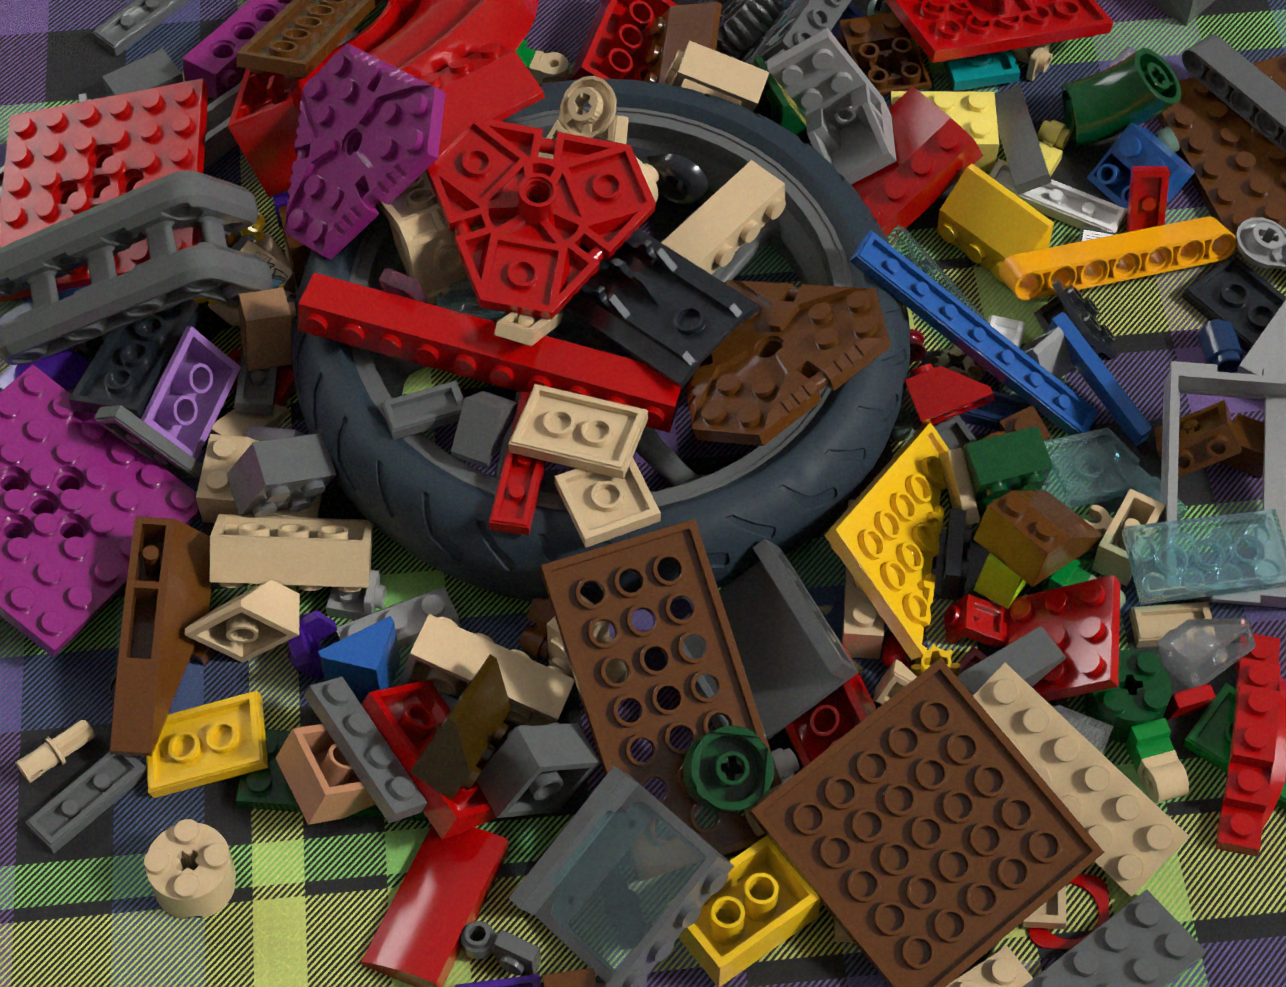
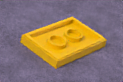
[146,690,268,798]

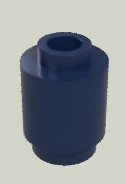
[1198,319,1243,373]

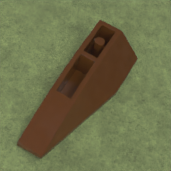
[110,516,212,756]

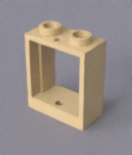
[664,41,769,112]

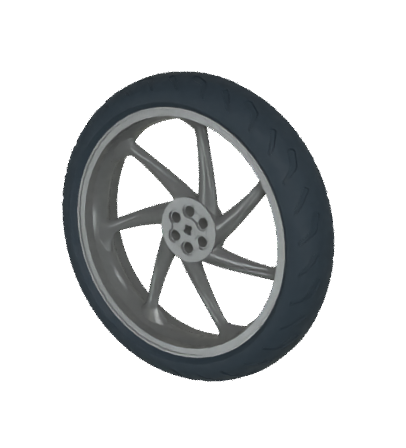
[292,79,910,605]

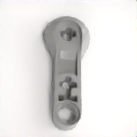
[1236,218,1286,271]

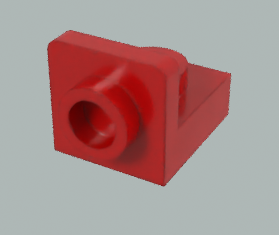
[943,594,1008,649]

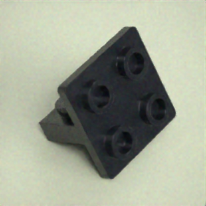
[1034,279,1118,373]
[931,509,990,601]

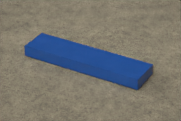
[1048,312,1152,447]

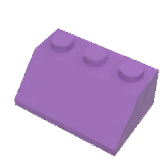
[141,326,241,460]

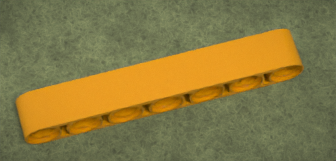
[999,217,1236,300]

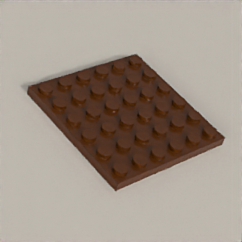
[749,658,1105,987]

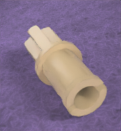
[15,720,95,783]

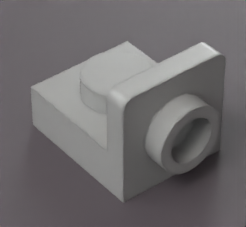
[326,570,386,620]

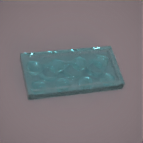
[1122,509,1286,605]

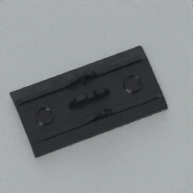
[562,228,760,388]

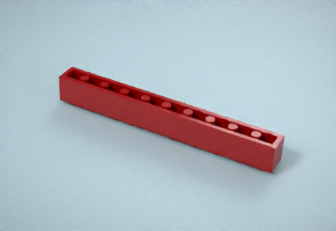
[298,272,684,433]

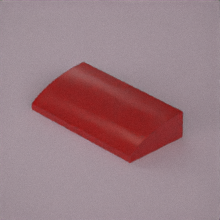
[361,680,496,839]
[361,825,509,987]

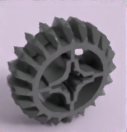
[716,0,783,57]

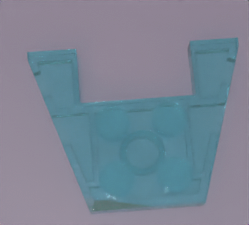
[1041,427,1187,519]

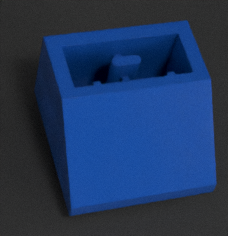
[1087,123,1195,212]

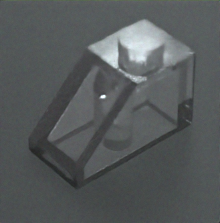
[1157,618,1256,689]

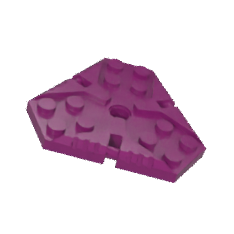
[284,43,446,259]

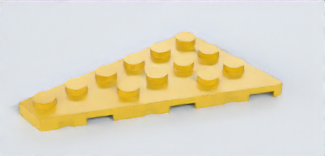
[824,422,949,660]

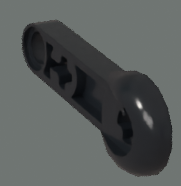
[594,137,709,205]

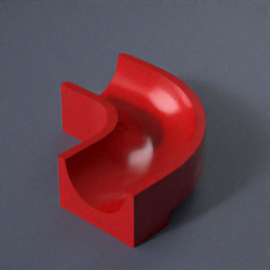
[228,0,539,197]

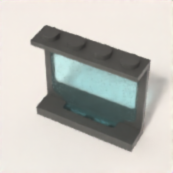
[509,766,734,987]

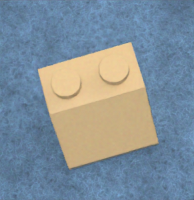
[185,580,300,663]

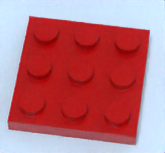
[1005,575,1121,702]

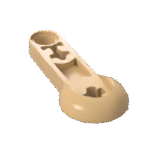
[539,76,617,159]

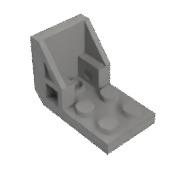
[767,28,896,184]

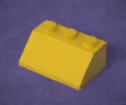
[936,164,1054,283]

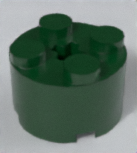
[1084,650,1172,743]
[683,726,774,813]

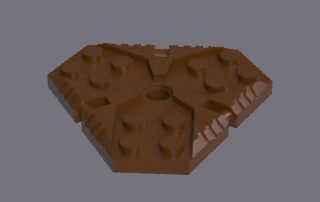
[685,280,892,446]

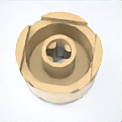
[144,819,236,919]

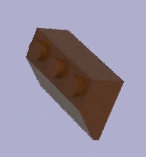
[643,1,722,85]

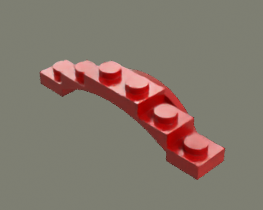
[1216,631,1286,857]

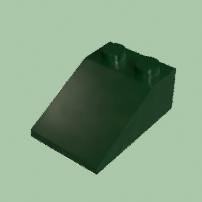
[753,55,810,144]

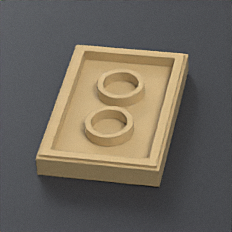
[508,384,648,479]

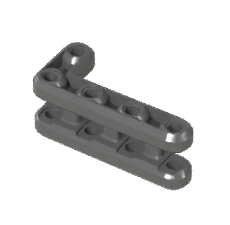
[0,171,273,365]

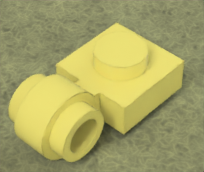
[1037,119,1071,177]

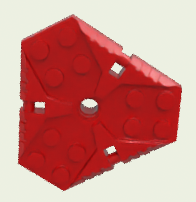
[425,116,656,320]

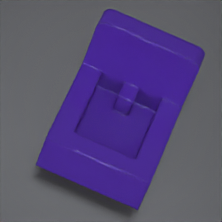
[288,611,337,680]

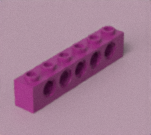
[182,0,293,99]

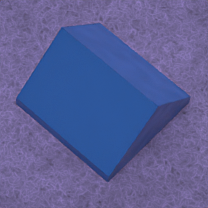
[318,616,401,703]

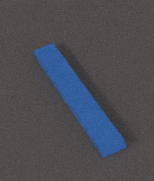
[850,230,1098,442]

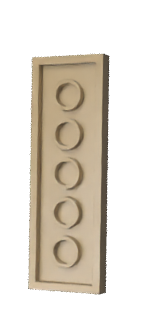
[973,663,1190,897]

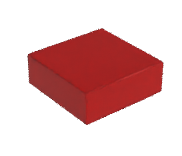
[1165,684,1216,720]

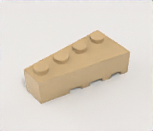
[398,614,575,726]

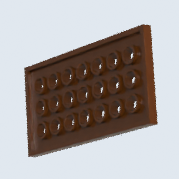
[539,519,781,882]

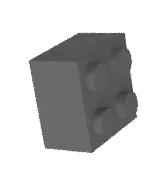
[226,433,336,518]
[476,723,600,818]

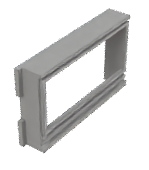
[1158,361,1286,608]

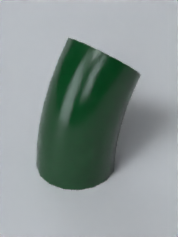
[1061,48,1182,147]

